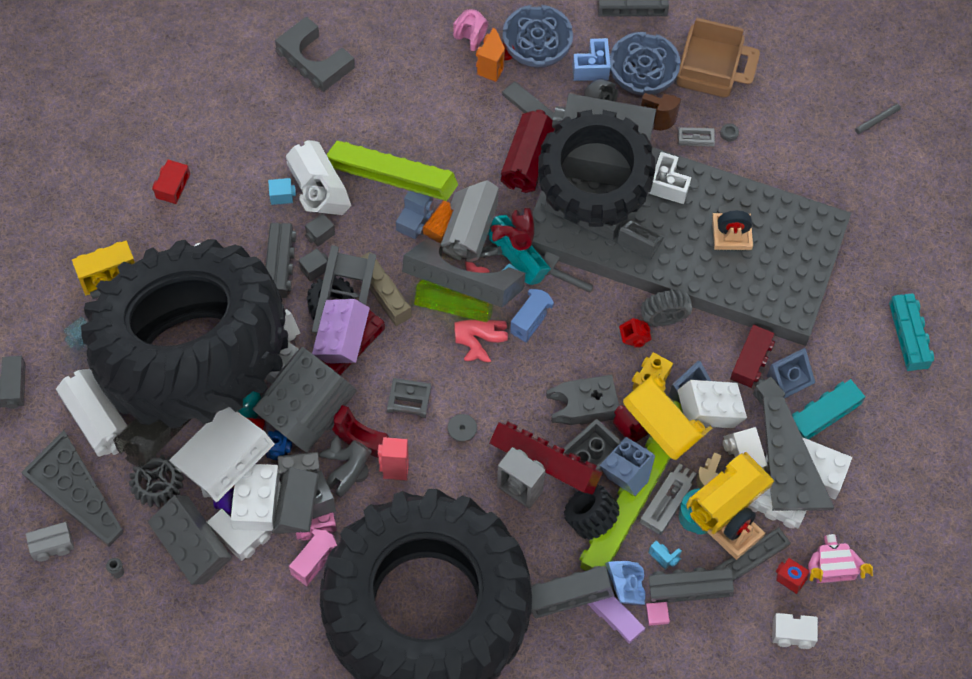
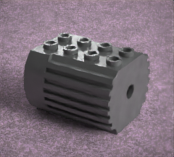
[252,347,357,453]

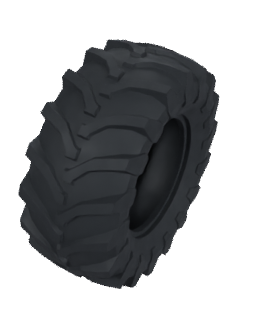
[81,239,288,428]
[320,489,532,679]

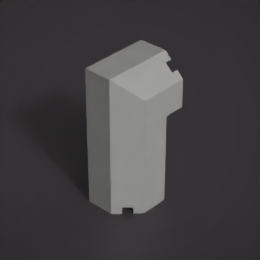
[441,180,499,262]

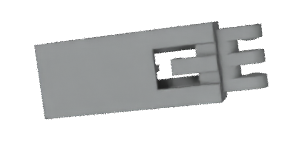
[639,463,697,535]

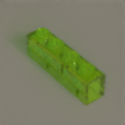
[414,279,493,322]

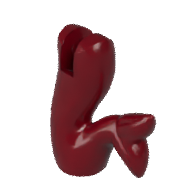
[490,208,535,250]

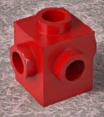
[619,318,652,348]

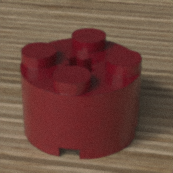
[613,405,649,442]

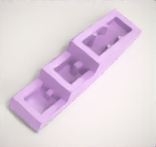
[588,597,645,644]

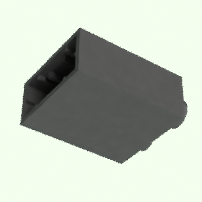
[552,93,656,187]

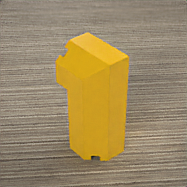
[686,452,774,534]

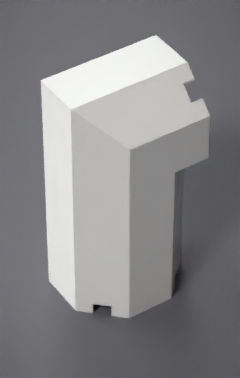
[286,140,351,215]

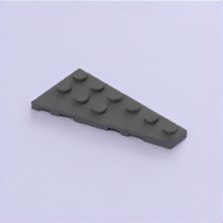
[762,397,834,511]
[21,430,123,547]

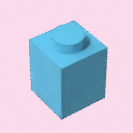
[268,178,296,205]

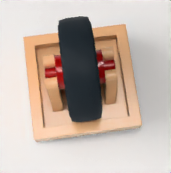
[712,210,753,250]
[707,507,765,560]

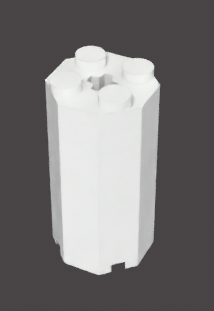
[56,369,133,456]

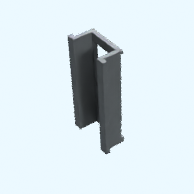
[312,245,377,337]

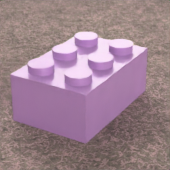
[312,299,370,363]

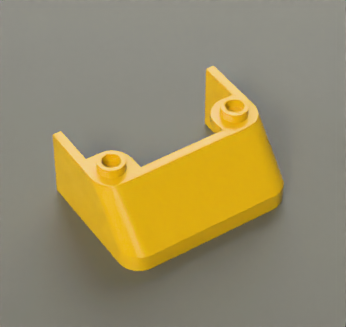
[623,369,712,460]

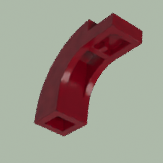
[332,405,389,458]

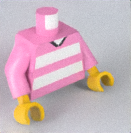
[808,534,873,583]

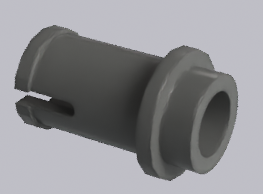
[106,558,124,578]

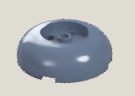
[503,5,573,68]
[610,32,680,96]

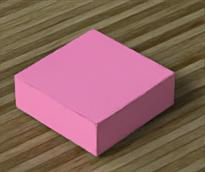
[646,602,670,626]

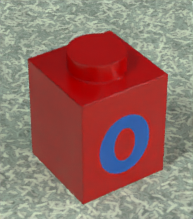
[776,558,810,594]

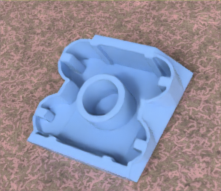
[605,561,645,605]

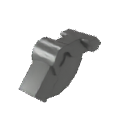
[473,246,502,262]

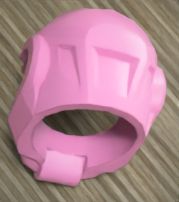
[453,9,488,51]

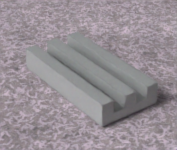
[678,127,715,147]

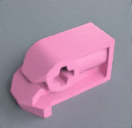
[289,529,337,586]

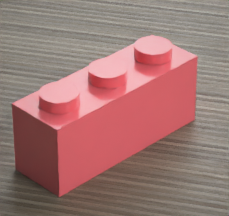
[378,437,409,480]

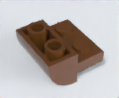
[641,93,681,131]

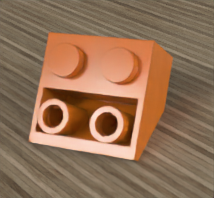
[476,28,505,82]

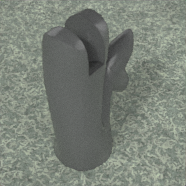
[319,435,372,497]

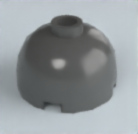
[584,79,618,102]

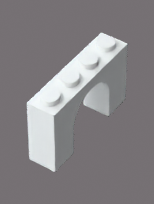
[207,481,281,561]

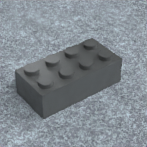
[148,495,232,585]

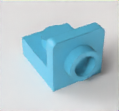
[648,541,682,570]

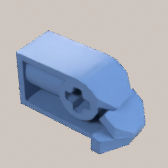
[510,289,554,343]

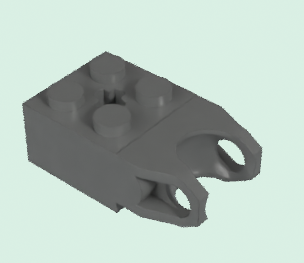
[546,375,619,425]

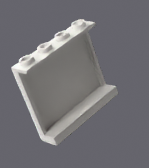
[169,407,275,502]

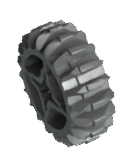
[641,289,693,327]
[129,454,184,507]

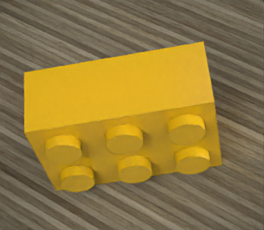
[72,240,135,296]

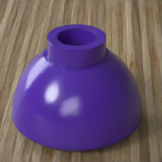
[213,488,234,515]

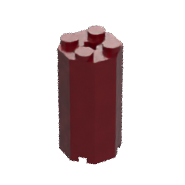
[500,110,555,193]

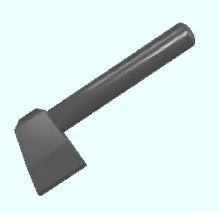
[544,252,593,292]

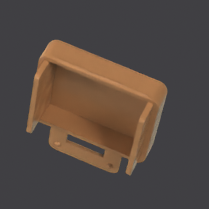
[676,18,760,97]

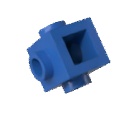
[266,430,292,460]

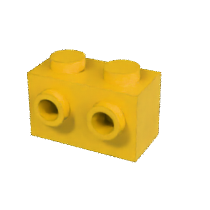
[632,352,673,390]

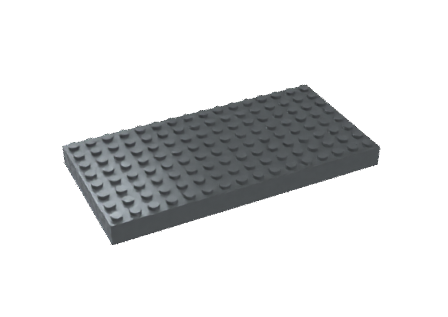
[532,147,851,346]

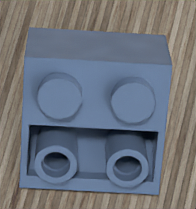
[600,437,655,496]

